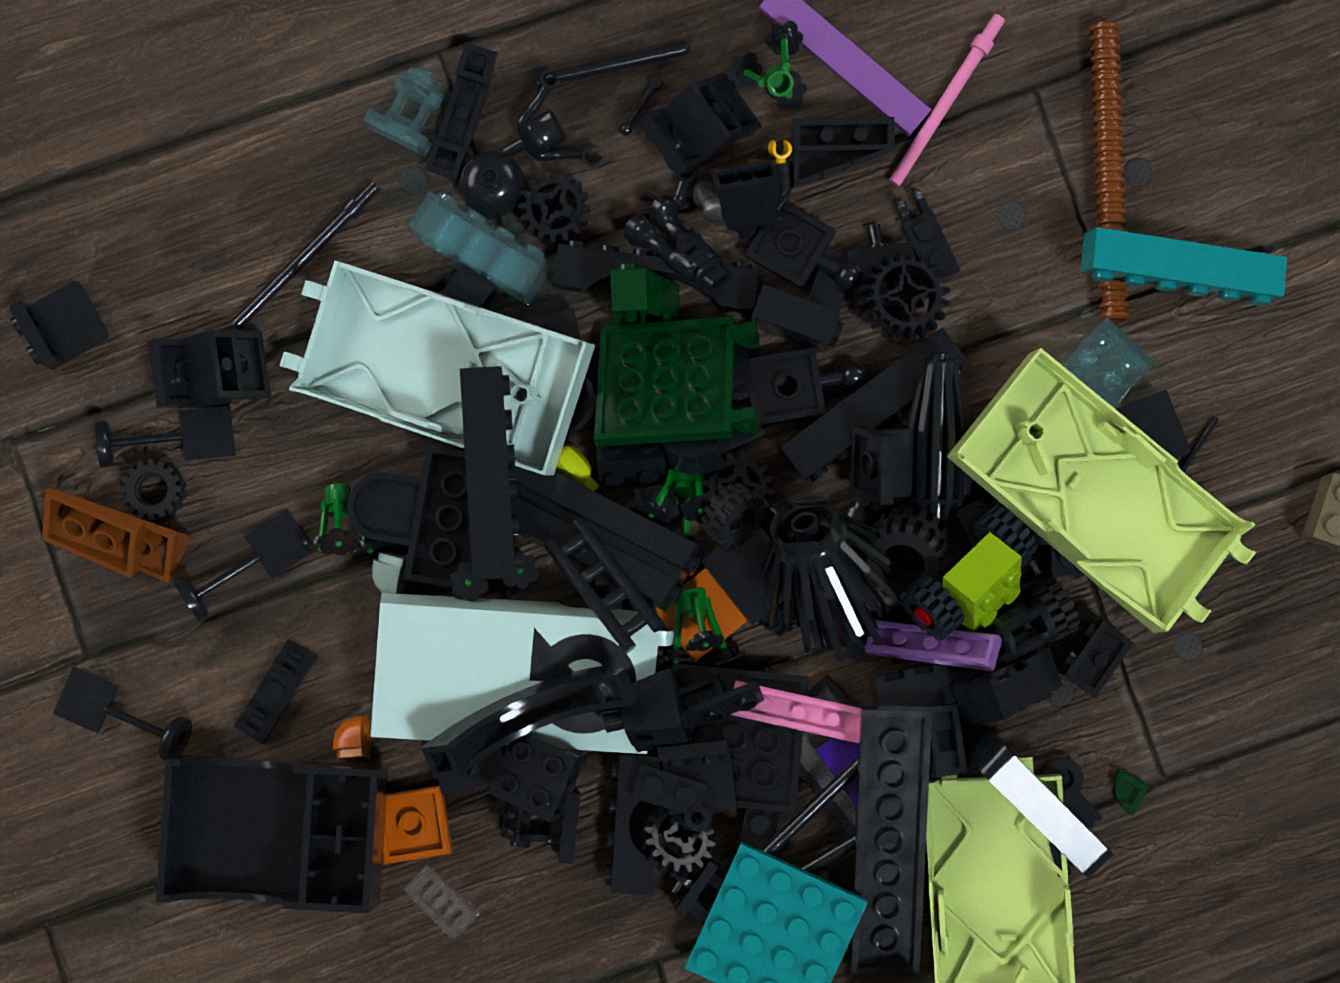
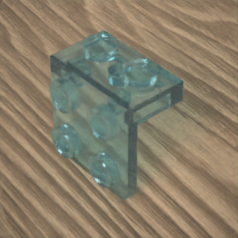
[1062,317,1156,408]

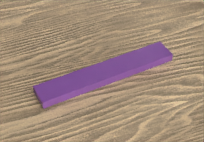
[759,0,931,137]

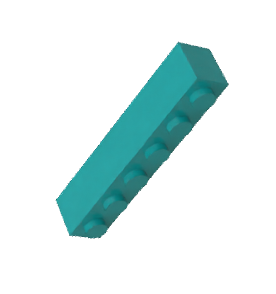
[1081,227,1287,306]

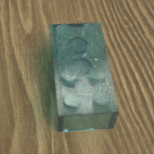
[408,191,550,306]

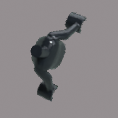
[503,67,603,167]

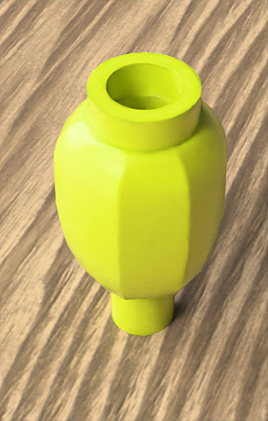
[555,444,599,491]

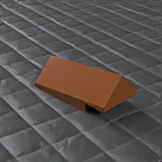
[42,487,191,584]

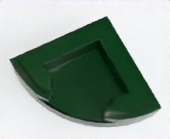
[1113,769,1150,816]

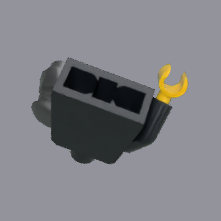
[693,140,792,239]

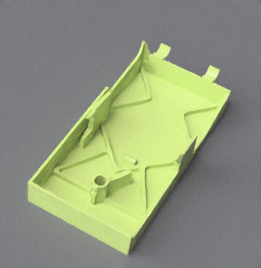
[947,348,1256,633]
[926,757,1075,983]

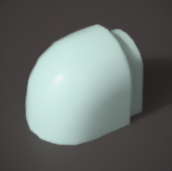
[372,551,408,594]

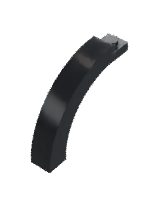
[421,665,638,779]

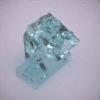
[362,67,444,157]

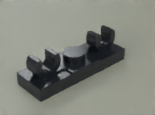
[234,639,318,744]

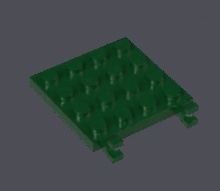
[594,317,760,447]

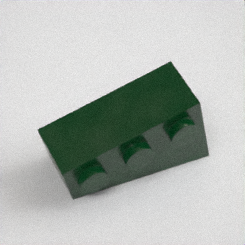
[611,263,681,325]

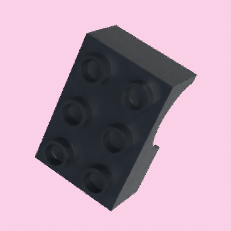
[156,755,389,913]

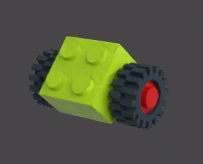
[900,506,1037,641]

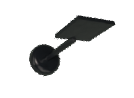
[95,406,236,468]
[173,509,314,622]
[53,667,193,761]

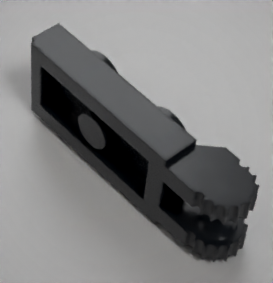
[893,188,961,278]

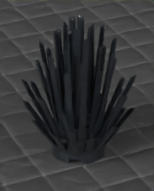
[756,496,898,662]

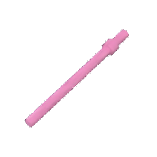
[888,14,1005,187]

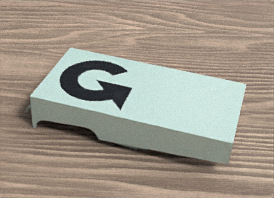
[371,593,674,754]

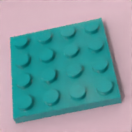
[684,842,868,983]

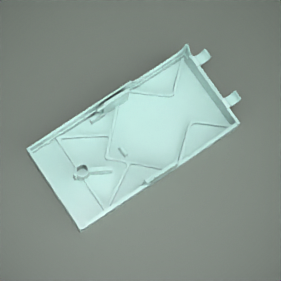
[280,261,595,475]

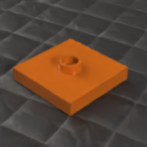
[656,568,747,663]
[383,786,453,864]

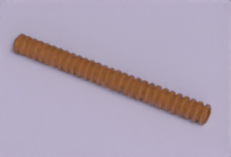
[1089,21,1130,322]

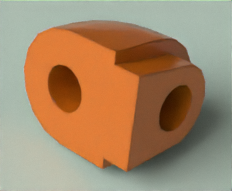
[333,715,371,760]

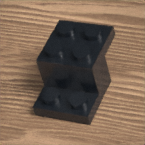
[638,73,762,176]
[148,330,271,408]

